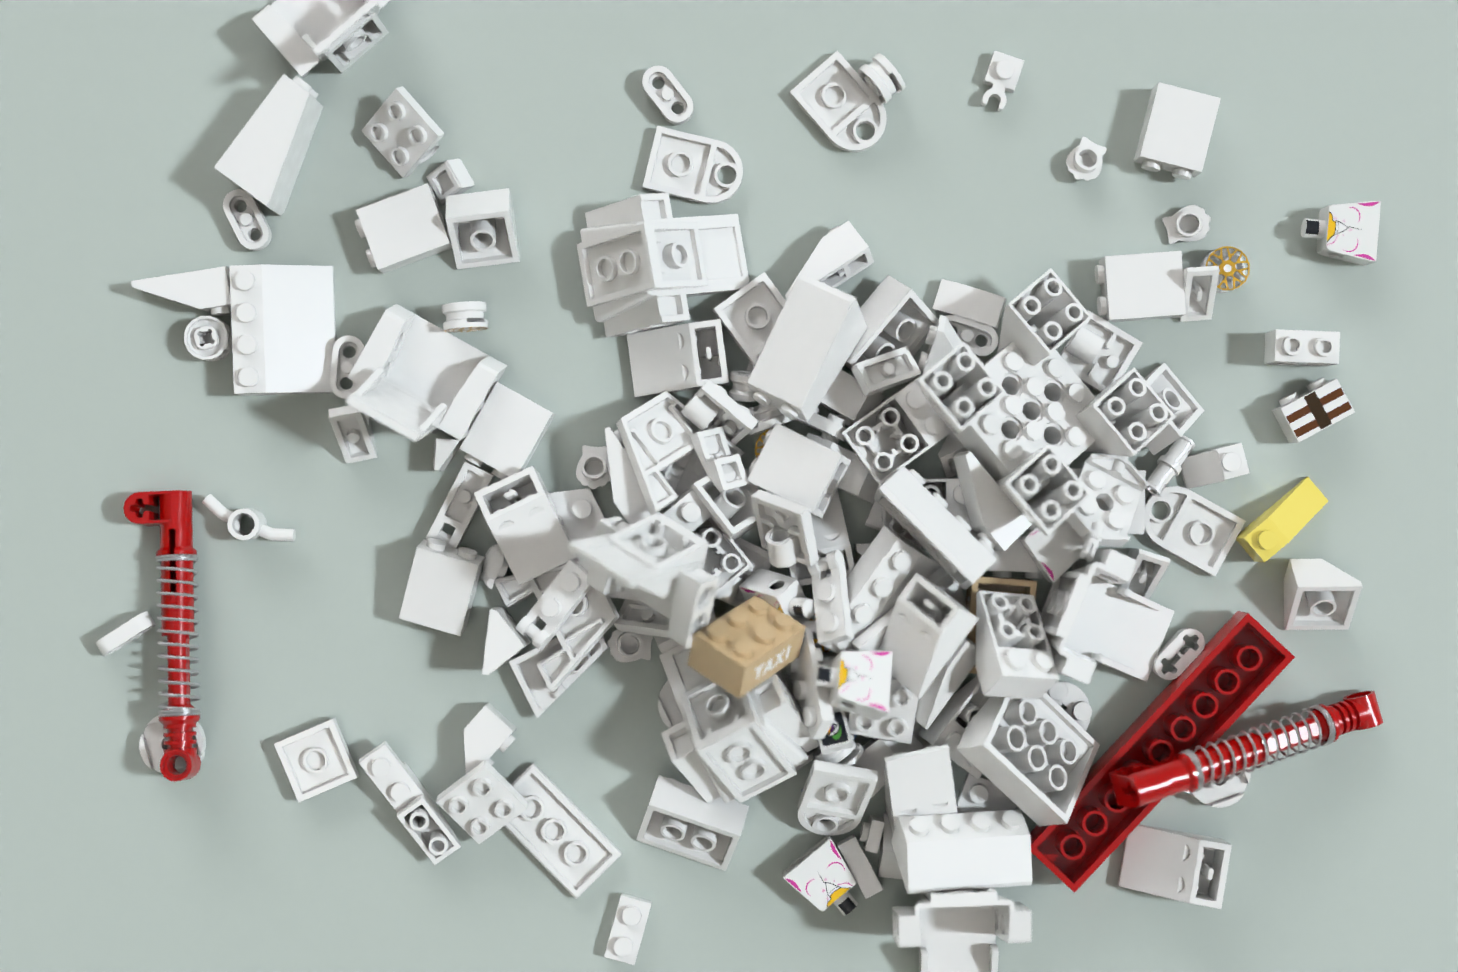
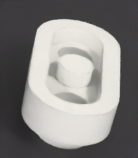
[642,65,694,125]
[223,189,272,251]
[946,315,998,357]
[330,335,365,399]
[796,408,847,442]

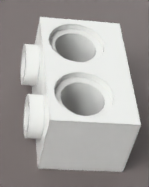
[1264,329,1340,367]

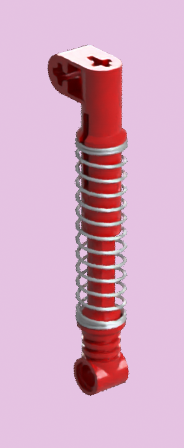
[123,490,201,782]
[1109,690,1383,808]

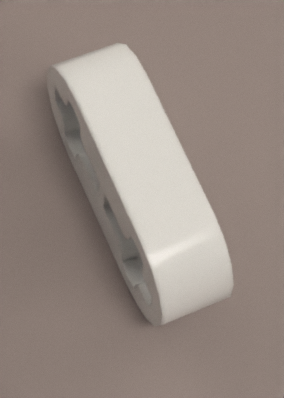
[95,611,156,657]
[1152,627,1205,680]

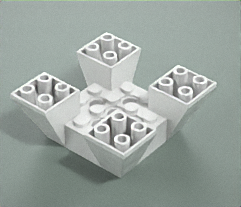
[916,268,1176,536]

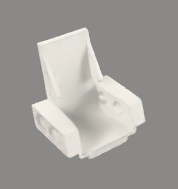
[252,0,391,78]
[577,193,750,338]
[345,304,507,442]
[566,512,719,648]
[1040,548,1175,685]
[659,644,820,803]
[892,888,1032,972]

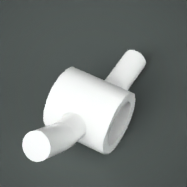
[202,494,296,542]

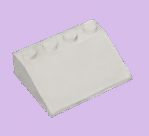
[229,264,336,396]
[814,525,941,654]
[957,693,1100,826]

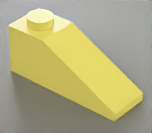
[1236,477,1328,563]

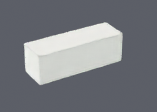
[837,834,883,899]

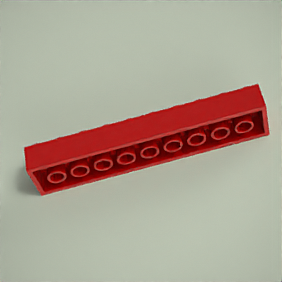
[1030,611,1295,893]

